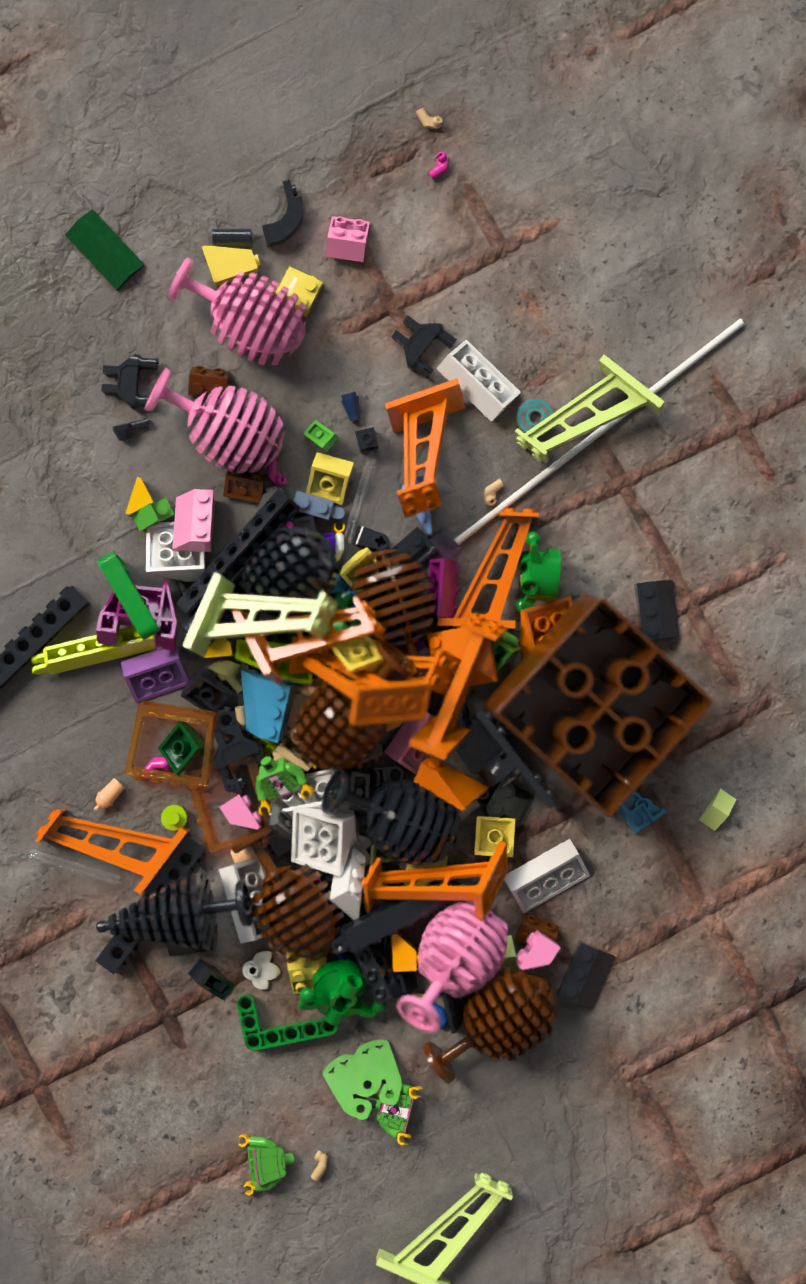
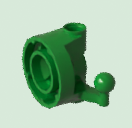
[515,532,561,616]
[298,960,386,1025]

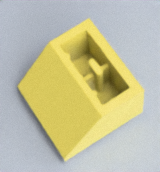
[286,952,327,994]

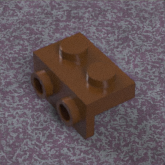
[188,366,230,399]
[514,913,559,946]

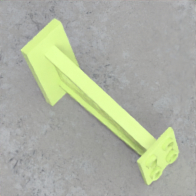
[515,355,664,463]
[183,573,337,657]
[376,1173,513,1284]

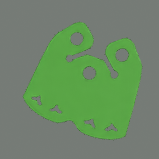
[323,1040,402,1120]

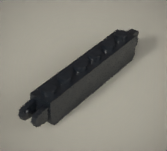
[329,880,462,954]

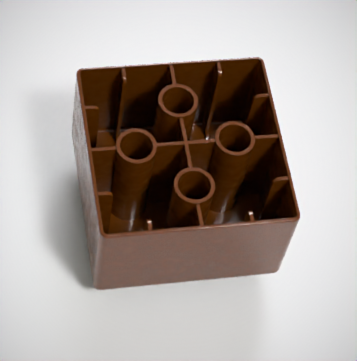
[484,594,713,816]

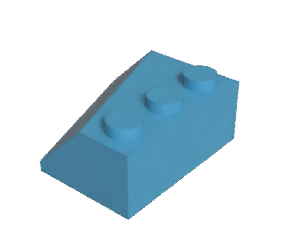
[241,669,296,743]

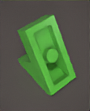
[303,419,339,453]
[131,498,175,532]

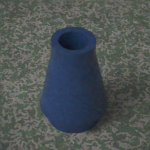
[340,392,361,421]

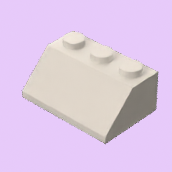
[330,847,366,920]

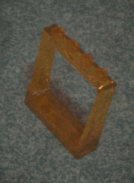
[124,701,218,789]
[186,755,271,853]

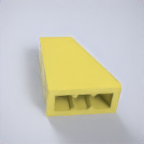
[202,245,261,286]

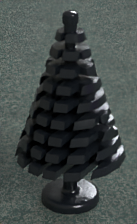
[96,867,253,952]

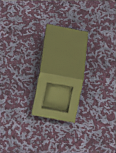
[208,657,245,693]

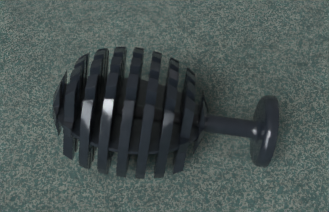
[219,527,342,646]
[321,769,461,865]

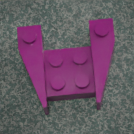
[96,579,177,651]

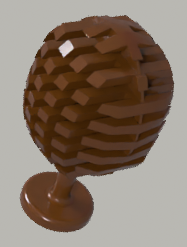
[351,549,436,678]
[292,641,417,771]
[231,824,345,964]
[423,967,557,1084]

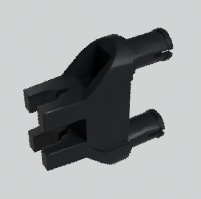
[392,315,457,379]
[101,354,159,410]
[212,720,266,785]

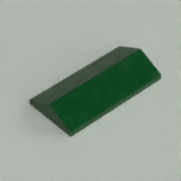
[65,209,144,290]

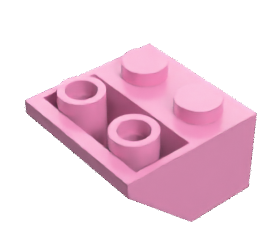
[326,216,370,262]
[220,793,263,829]
[516,930,561,970]

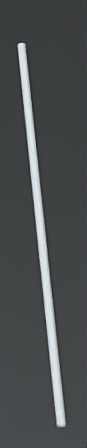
[454,319,745,546]

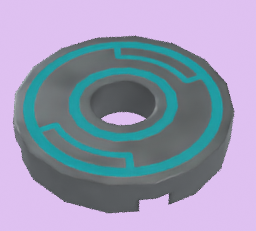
[516,398,554,434]

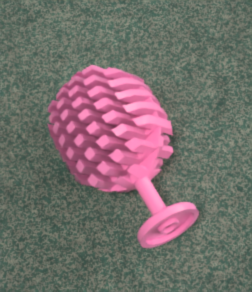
[167,257,306,365]
[145,368,284,473]
[397,900,508,1033]

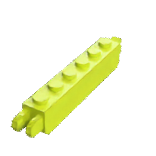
[31,626,155,675]

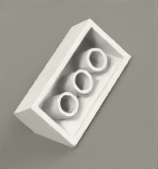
[437,340,521,422]
[269,769,349,818]
[504,839,590,914]
[219,859,270,944]

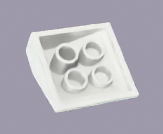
[146,522,206,582]
[291,807,355,876]

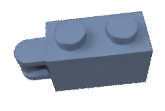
[294,491,345,521]

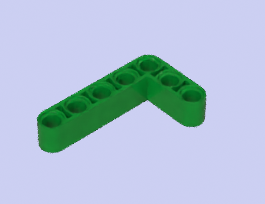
[97,551,161,641]
[237,993,338,1051]

